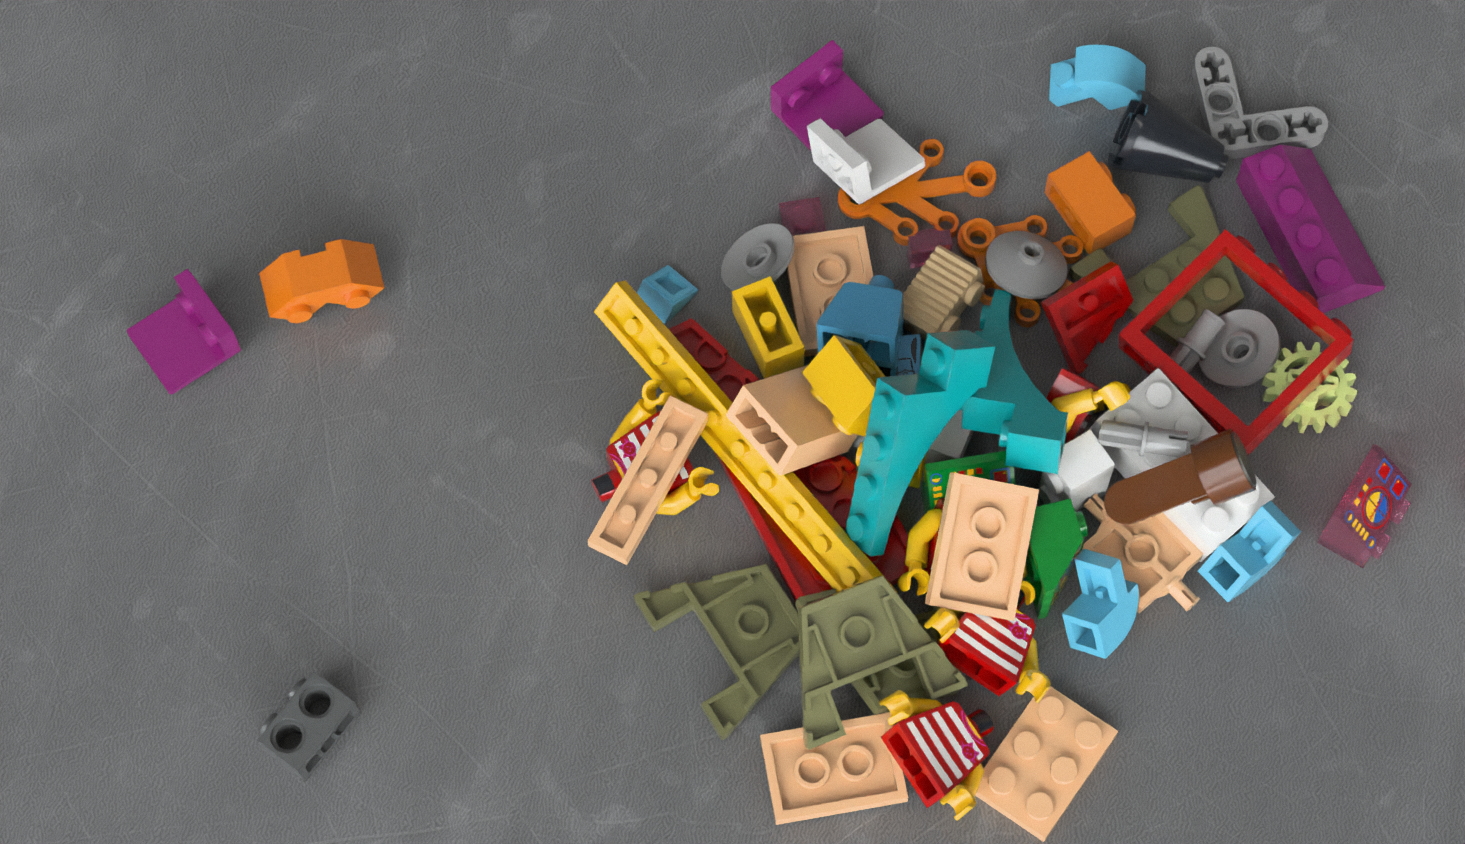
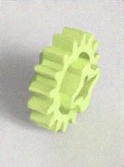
[1262,342,1357,433]

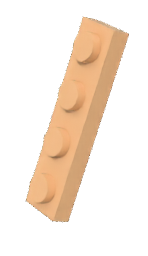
[588,396,708,565]

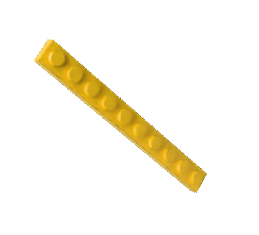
[594,280,897,593]

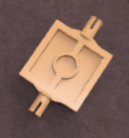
[1079,494,1203,614]

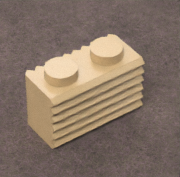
[903,245,985,342]

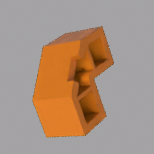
[259,239,385,323]

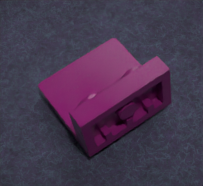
[771,40,883,152]
[127,268,241,394]

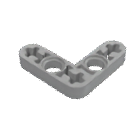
[1192,47,1328,159]

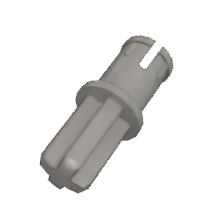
[1170,309,1227,374]
[1098,420,1188,458]

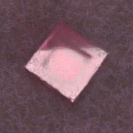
[779,197,826,236]
[907,228,953,269]

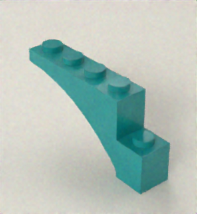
[959,289,1068,474]
[845,330,995,556]

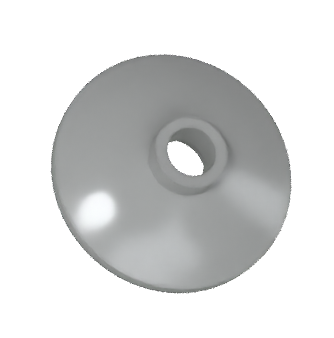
[721,223,795,291]
[985,231,1067,299]
[1198,309,1281,388]

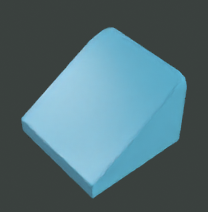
[637,265,698,324]

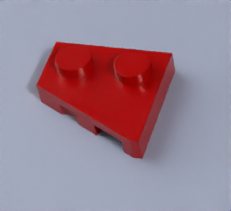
[1041,261,1134,374]

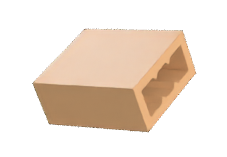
[726,365,858,476]

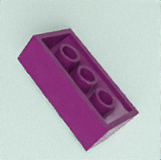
[1236,144,1385,313]

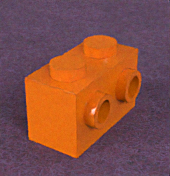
[1044,151,1136,255]

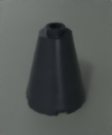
[1108,90,1228,183]

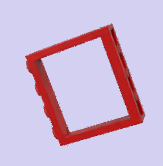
[1118,229,1354,455]

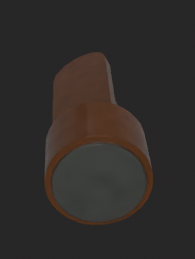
[1104,429,1256,525]

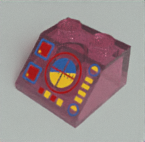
[1317,444,1411,568]

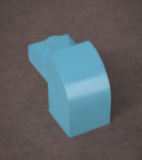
[1049,45,1146,110]
[1198,501,1301,602]
[1062,549,1139,659]

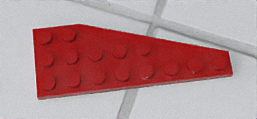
[669,318,909,602]

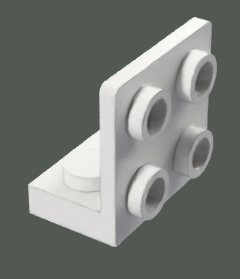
[807,118,925,205]

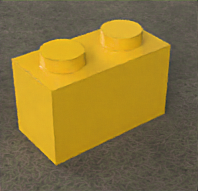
[732,276,804,379]
[802,335,885,437]

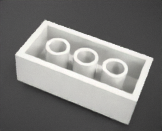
[1088,368,1275,562]

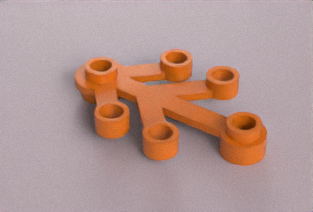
[838,139,996,246]
[957,215,1083,328]

